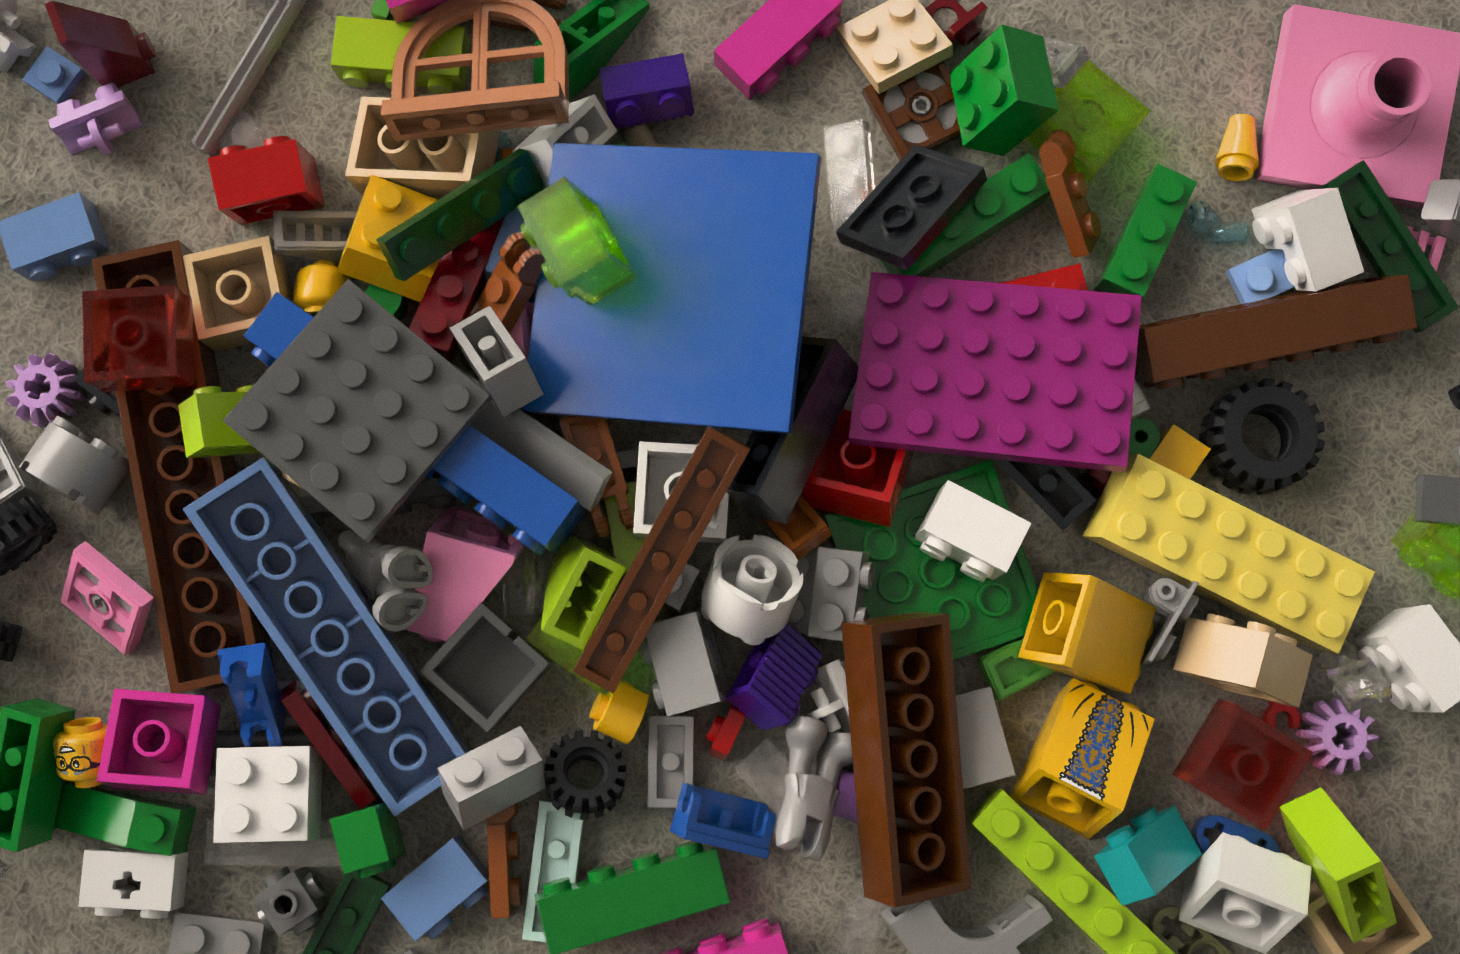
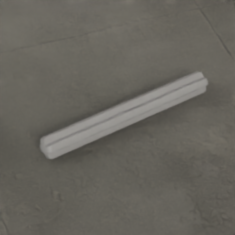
[192,0,307,156]

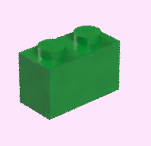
[329,803,406,879]

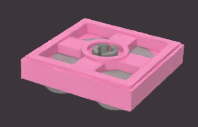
[61,541,154,655]

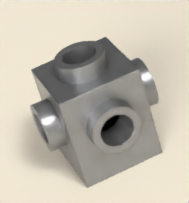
[254,866,329,937]

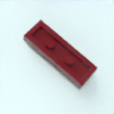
[280,680,376,810]

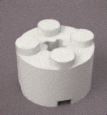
[701,535,803,645]

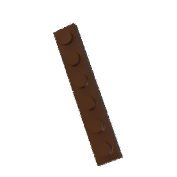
[573,425,750,694]

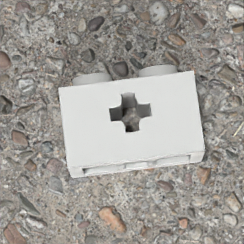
[78,847,189,919]

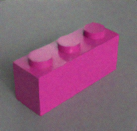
[714,0,842,100]

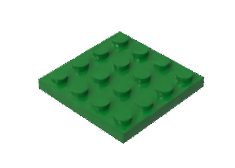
[824,460,1038,660]

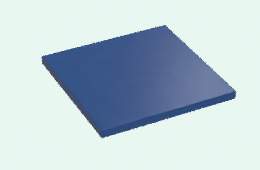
[522,143,821,434]

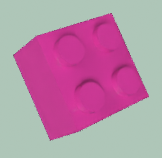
[97,689,221,795]

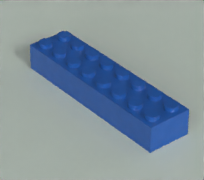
[243,292,586,556]

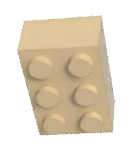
[345,97,500,200]

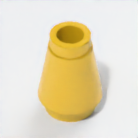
[1215,114,1259,182]

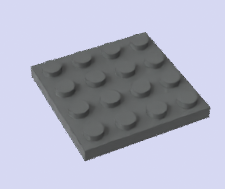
[222,279,492,543]

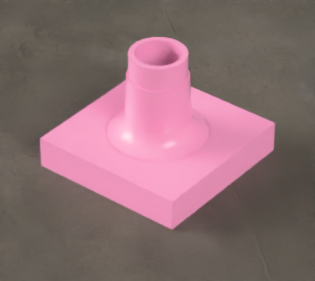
[1254,4,1460,209]

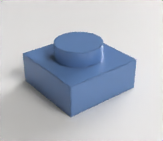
[22,46,86,104]

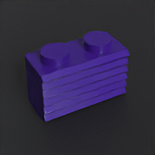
[599,53,694,129]
[726,622,823,730]

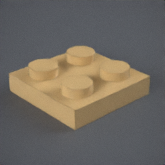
[836,0,953,94]

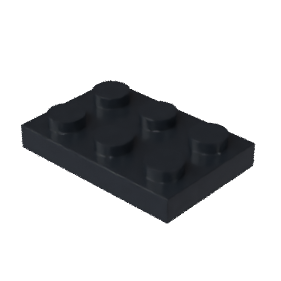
[836,144,987,270]

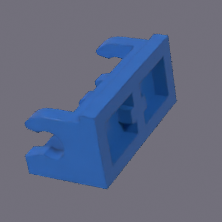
[217,643,286,747]
[670,782,776,859]

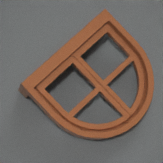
[381,0,569,141]

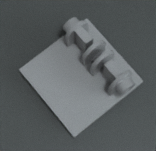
[1140,578,1200,666]

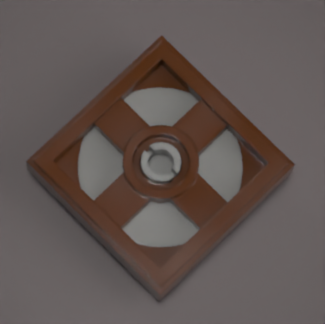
[862,61,961,160]

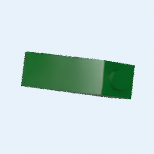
[533,0,650,100]
[54,782,197,856]

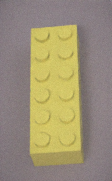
[1083,454,1375,654]

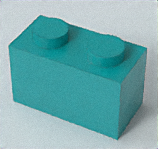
[1094,805,1202,906]

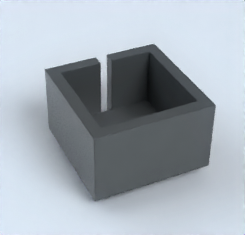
[420,603,554,733]

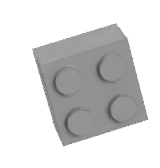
[640,611,730,717]

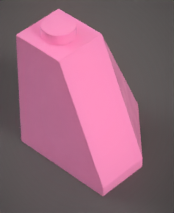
[407,506,524,642]

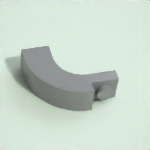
[880,894,1053,954]

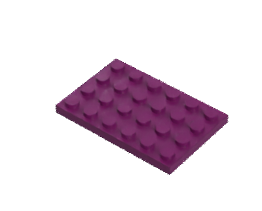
[848,272,1142,473]

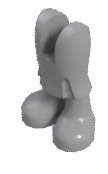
[338,529,433,632]
[776,716,853,862]

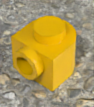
[589,681,650,744]

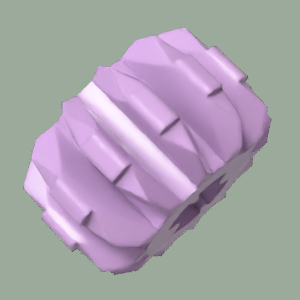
[5,353,87,428]
[1295,697,1380,775]

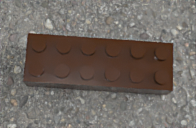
[1135,275,1417,389]
[841,611,971,908]

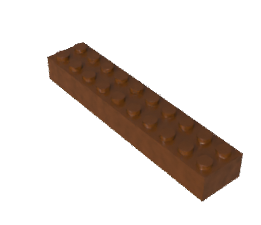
[92,240,276,694]

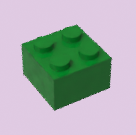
[949,25,1059,156]

